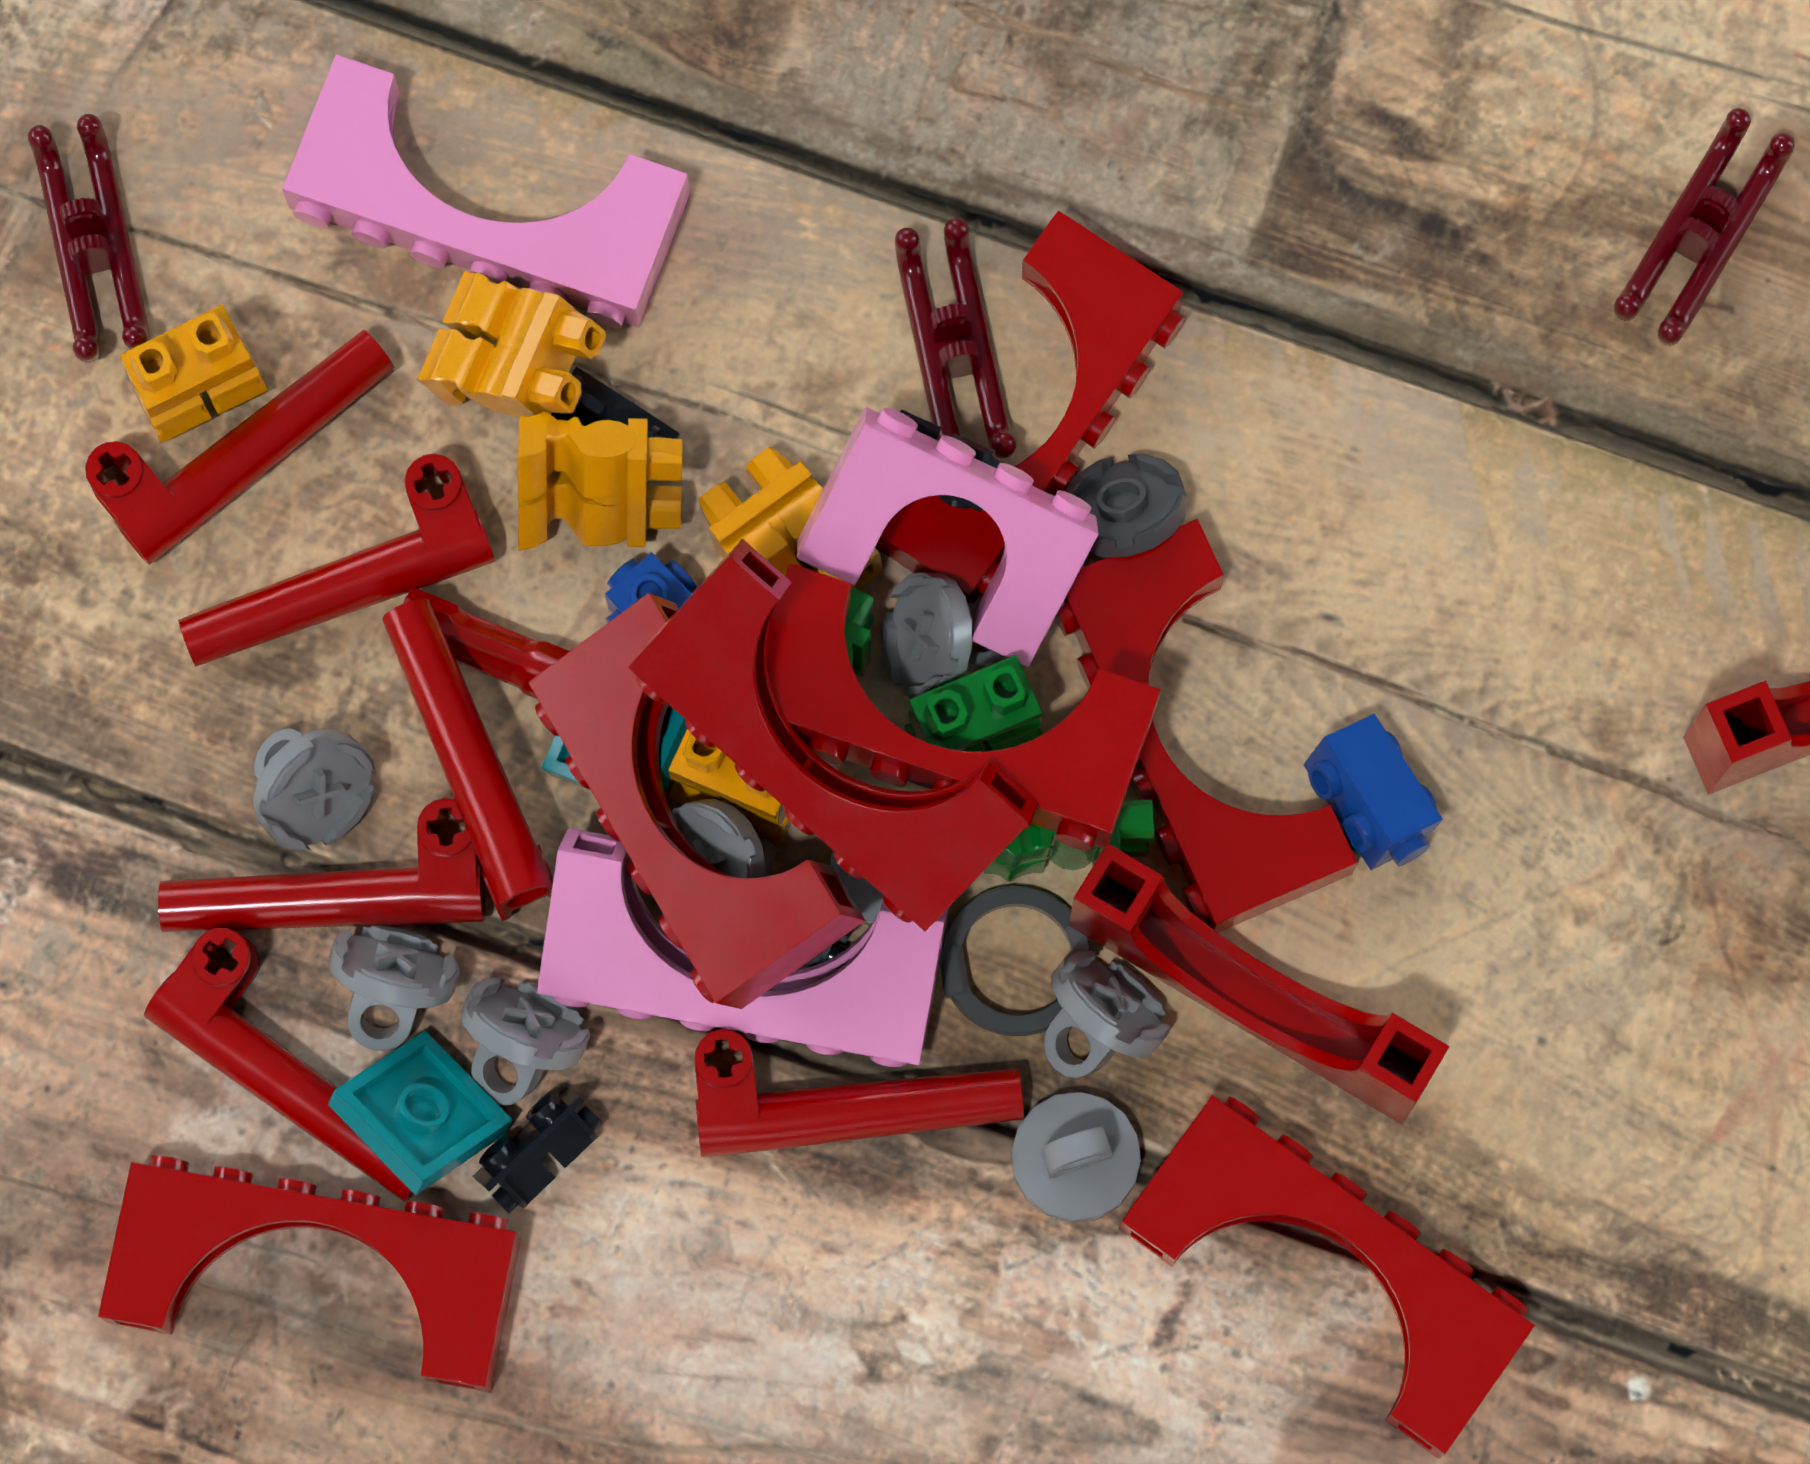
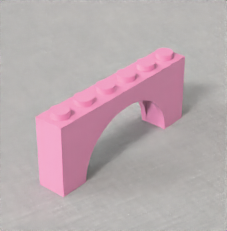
[282,54,690,329]
[537,828,949,1067]

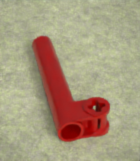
[85,330,395,565]
[178,453,496,667]
[382,598,554,922]
[158,798,486,932]
[144,928,414,1202]
[694,1029,1024,1158]

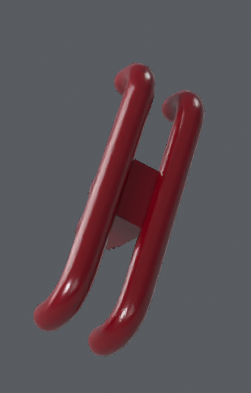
[1614,108,1795,346]
[28,114,150,363]
[895,218,1016,458]

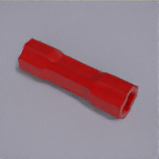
[404,587,570,699]

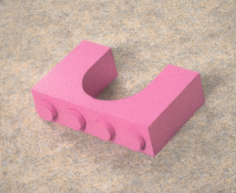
[797,406,1099,667]

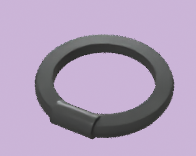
[939,886,1091,1036]

